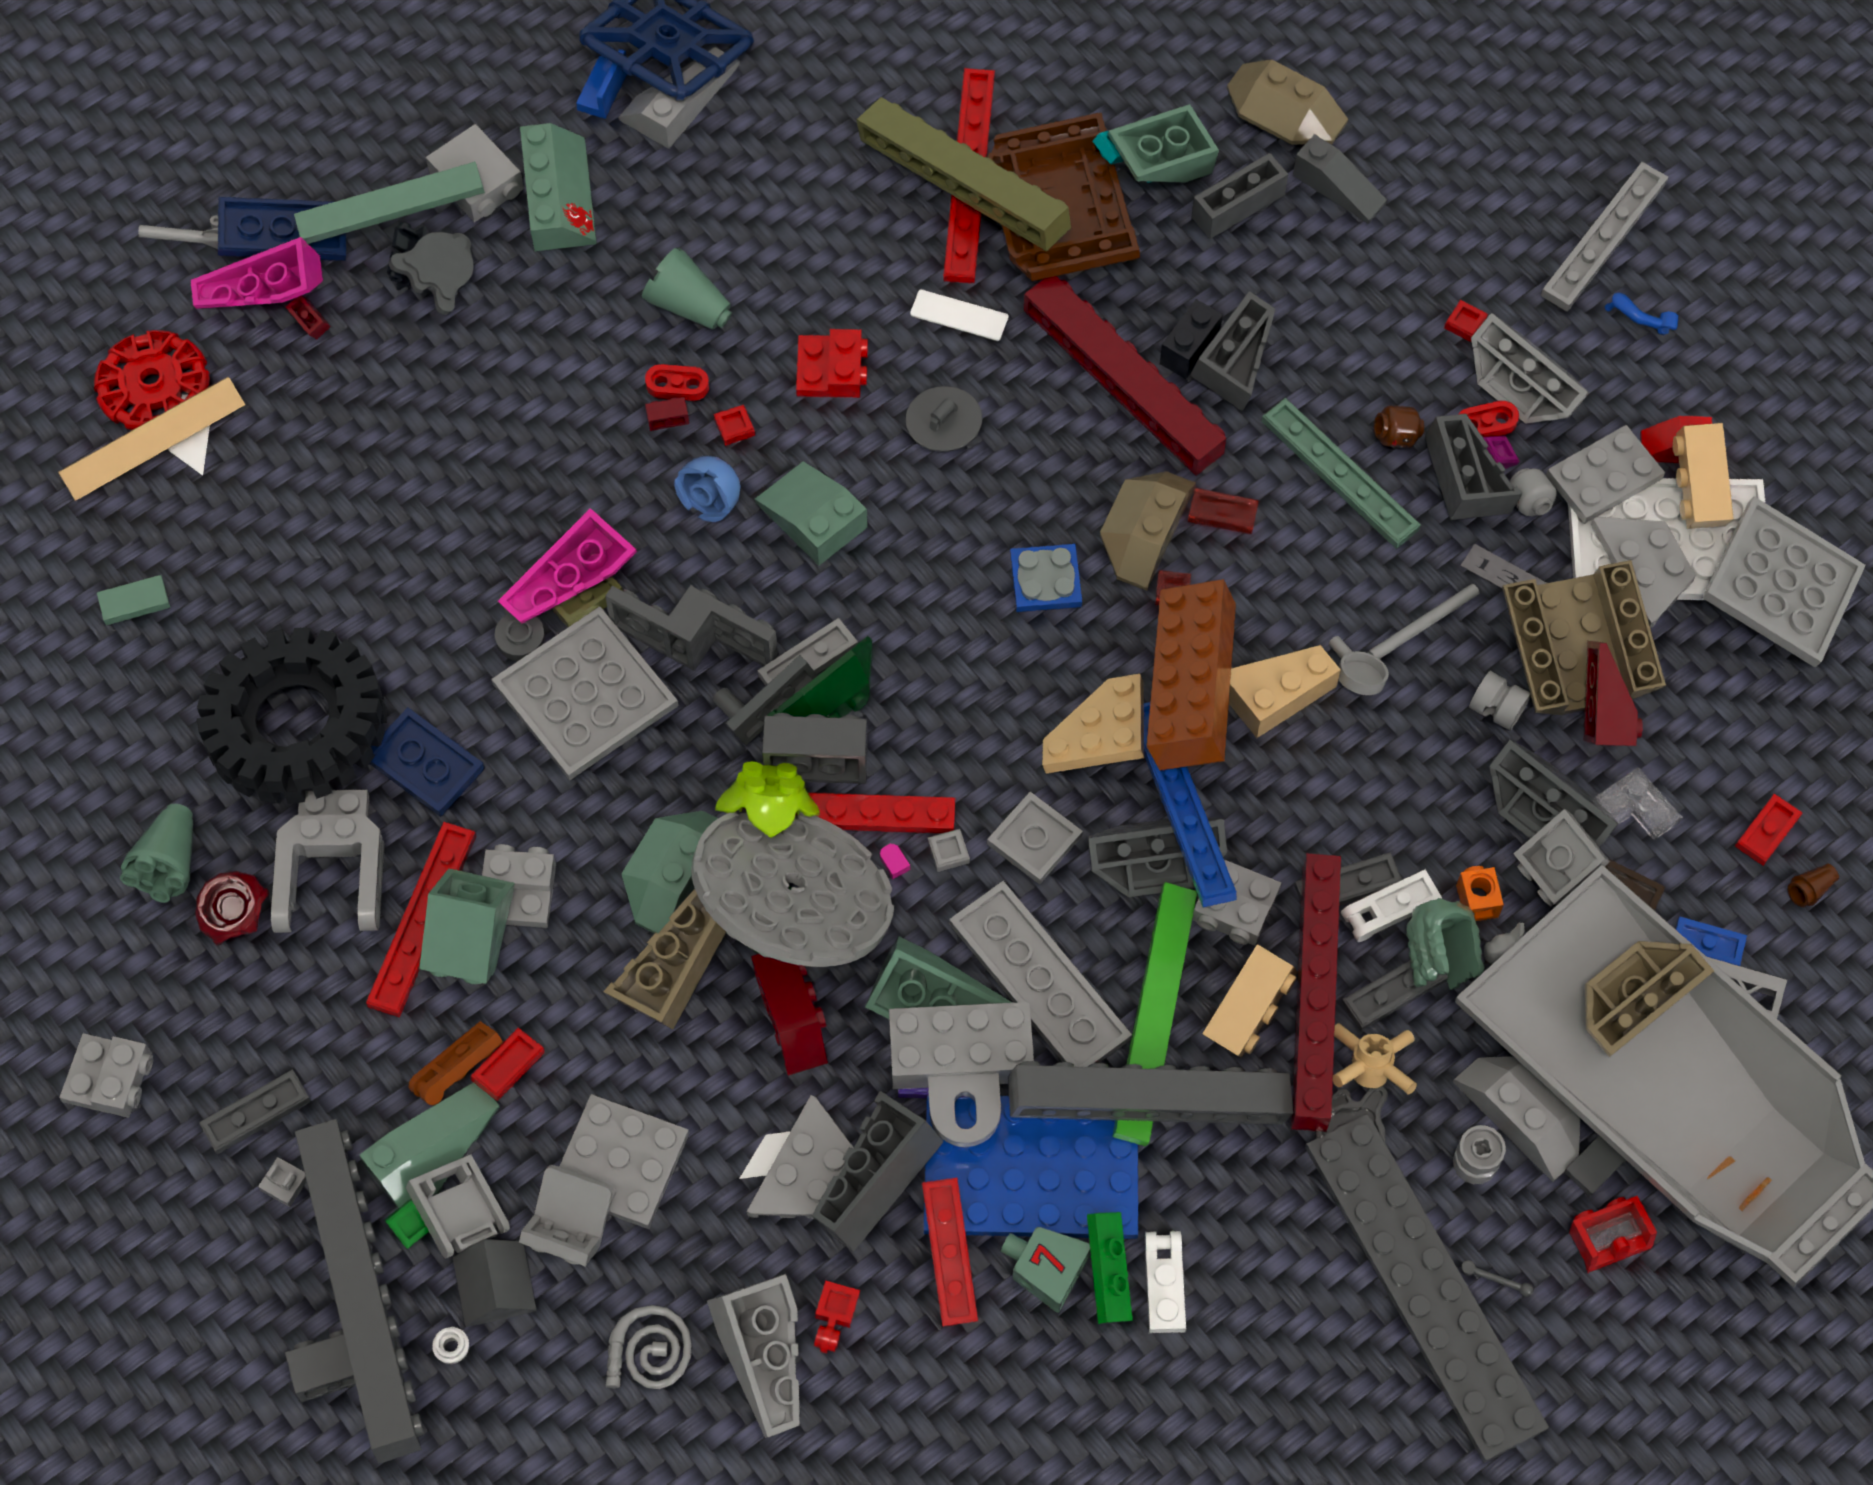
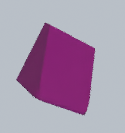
[1483,436,1520,469]

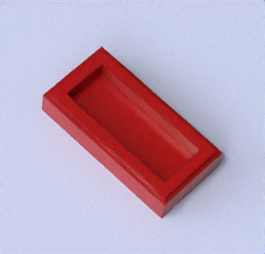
[471,1028,544,1101]

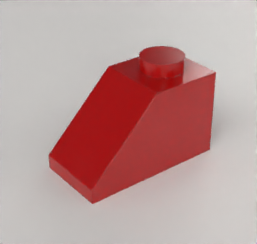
[1640,416,1712,463]

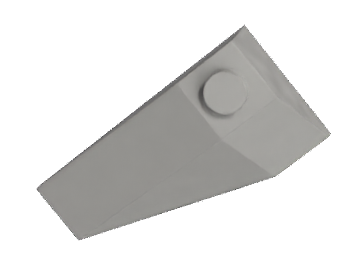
[619,47,740,149]

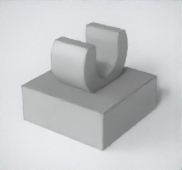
[258,1157,307,1207]

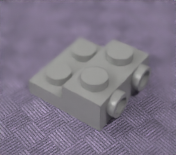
[1513,809,1610,907]
[482,844,556,928]
[1192,860,1282,946]
[59,1033,153,1118]

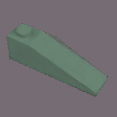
[865,936,1012,1019]

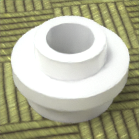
[432,1327,469,1364]

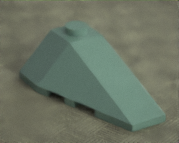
[359,1083,500,1208]

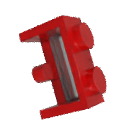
[1569,1196,1657,1273]

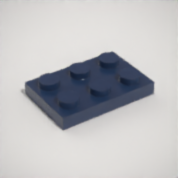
[369,707,485,817]

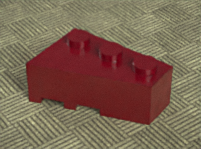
[751,954,828,1076]

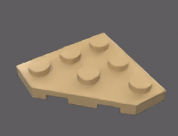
[1042,674,1144,774]

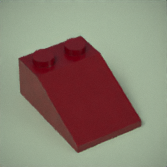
[1583,640,1643,746]

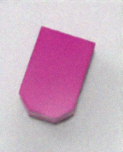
[880,843,910,879]

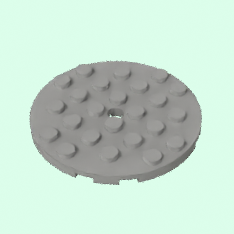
[691,812,894,967]

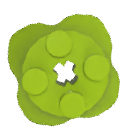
[715,761,820,838]

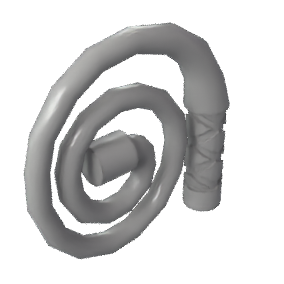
[606,1305,692,1390]

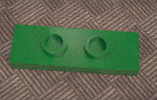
[1087,1212,1133,1324]

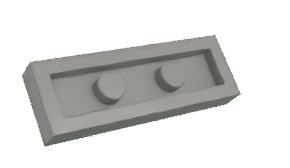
[757,618,858,686]

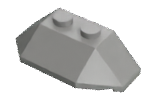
[1471,313,1589,424]
[1453,1056,1580,1182]

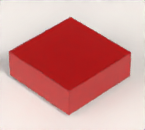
[1444,300,1488,343]
[714,404,755,446]

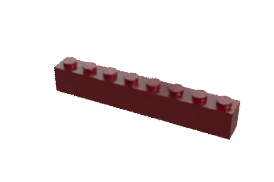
[1024,276,1227,476]
[1291,853,1341,1132]

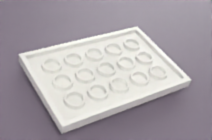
[1568,478,1765,600]

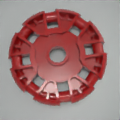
[94,330,210,431]

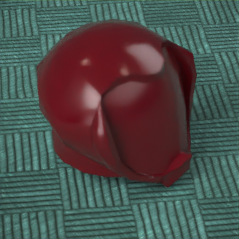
[195,871,269,945]

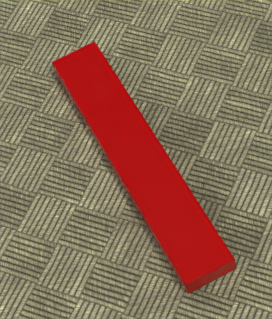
[366,822,476,1018]

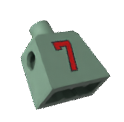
[1001,1227,1091,1313]

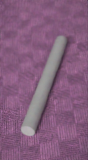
[1368,583,1479,659]

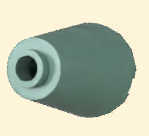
[642,247,732,330]

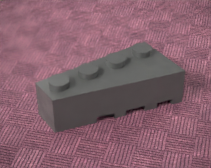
[812,1091,944,1252]

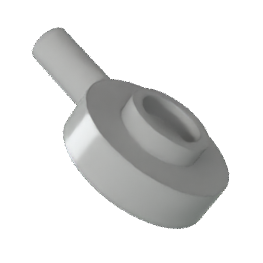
[1329,636,1389,695]

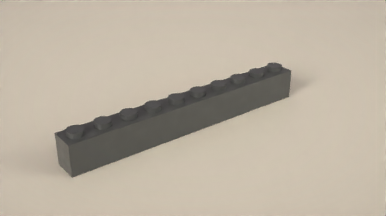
[295,1119,425,1464]

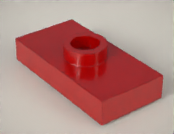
[1735,794,1803,866]

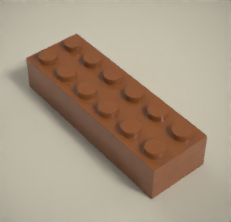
[1147,579,1236,770]

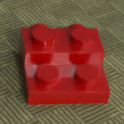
[796,329,868,398]

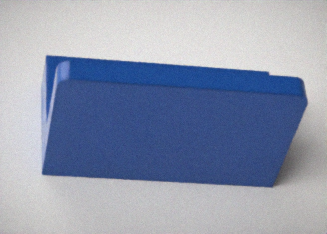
[576,49,627,119]

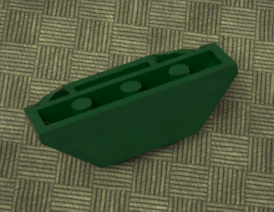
[767,636,873,718]

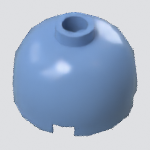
[674,455,741,522]

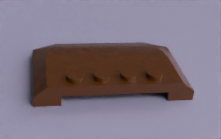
[988,112,1140,281]

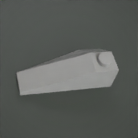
[707,1274,800,1438]

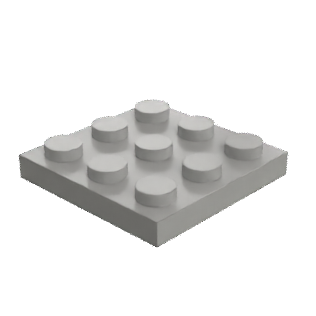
[559,1094,689,1229]

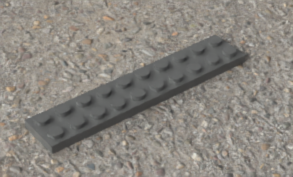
[1305,1113,1549,1463]

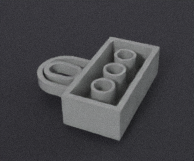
[889,1002,1034,1147]

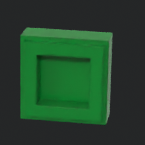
[384,1199,429,1249]

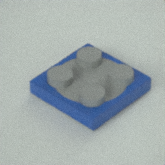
[1010,544,1082,612]

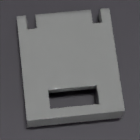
[405,1154,510,1259]

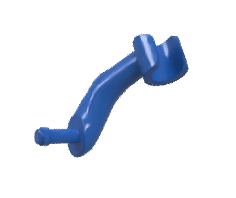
[1605,292,1679,335]

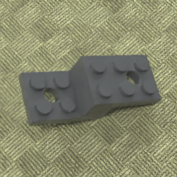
[605,585,778,671]

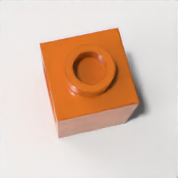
[1456,866,1504,921]

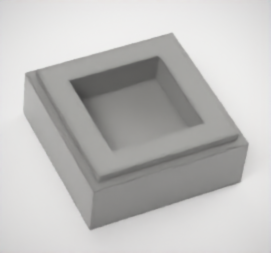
[928,829,970,872]

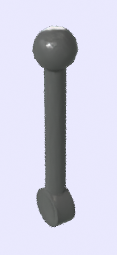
[1461,1260,1534,1297]

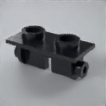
[387,222,427,291]

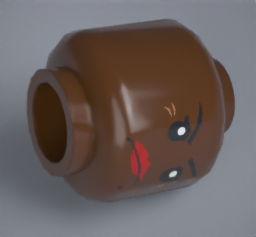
[1374,405,1424,448]

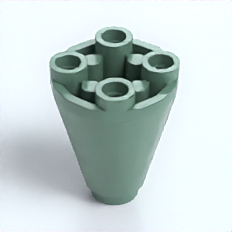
[120,804,194,903]

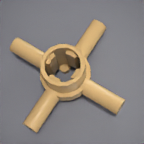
[1333,1023,1417,1094]

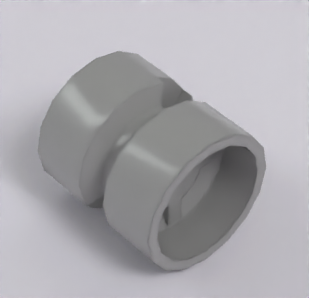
[1469,671,1531,731]
[1453,1125,1506,1184]

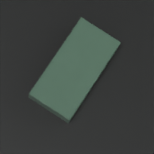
[97,575,171,626]

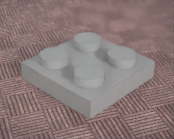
[987,792,1083,885]

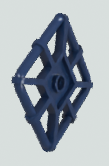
[579,0,754,101]

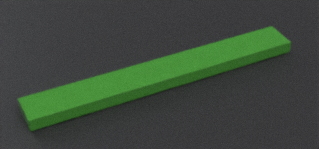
[1112,882,1197,1147]

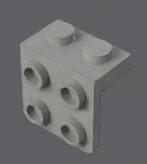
[519,1165,613,1266]

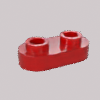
[645,364,709,401]
[1459,401,1519,437]

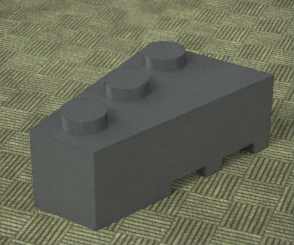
[1190,291,1275,411]
[1425,414,1522,520]

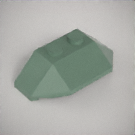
[621,811,718,934]

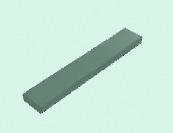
[294,162,485,244]
[1261,398,1421,549]

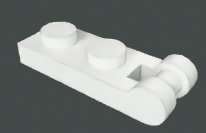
[1340,870,1442,942]
[1144,1231,1186,1333]

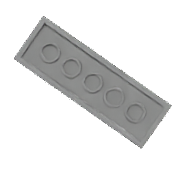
[949,881,1132,1067]

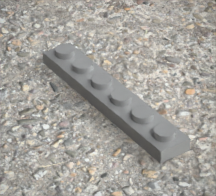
[1541,162,1668,312]

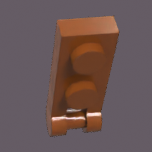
[408,1021,503,1105]

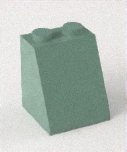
[419,869,515,984]

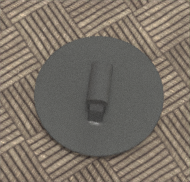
[906,386,982,452]

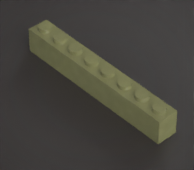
[856,97,1071,251]

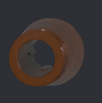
[1787,864,1839,907]

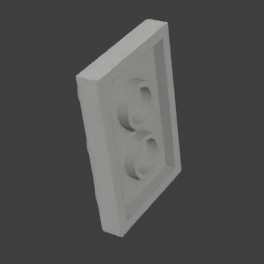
[1546,425,1665,524]

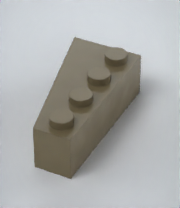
[603,889,726,1030]

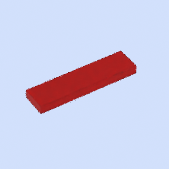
[922,1178,978,1327]

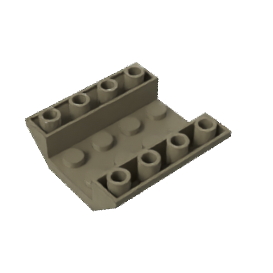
[1502,560,1666,715]

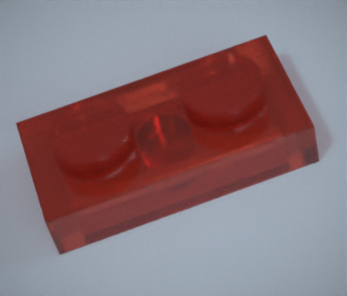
[1188,488,1259,534]

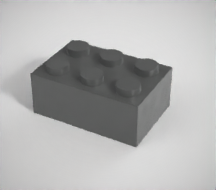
[762,713,868,784]

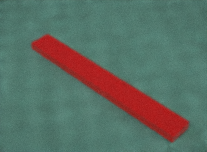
[943,68,995,284]

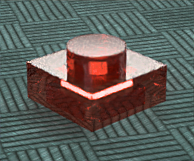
[1155,570,1191,605]

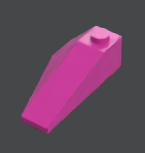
[191,237,323,309]
[498,508,637,624]

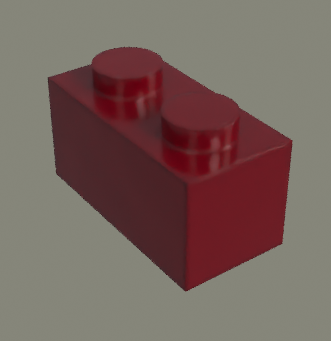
[286,295,331,340]
[645,397,689,431]

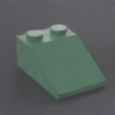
[1108,104,1219,182]
[755,461,868,566]

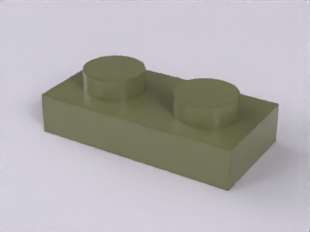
[552,576,623,627]

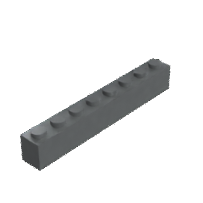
[1008,1061,1293,1125]

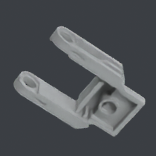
[271,790,385,933]

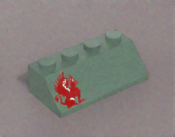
[520,123,597,251]

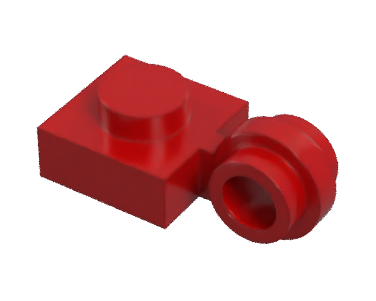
[814,1281,860,1354]

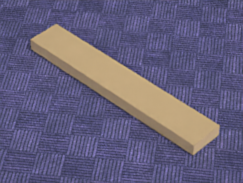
[58,377,245,501]

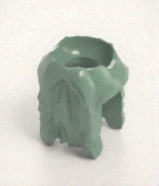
[1406,898,1484,990]

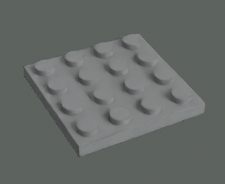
[1702,496,1866,667]
[491,606,679,780]

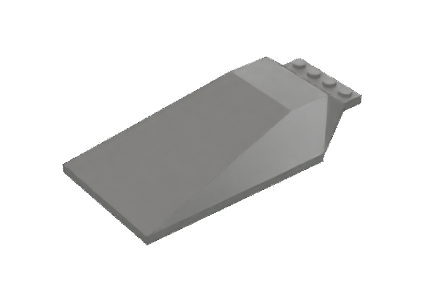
[1455,865,1873,1288]

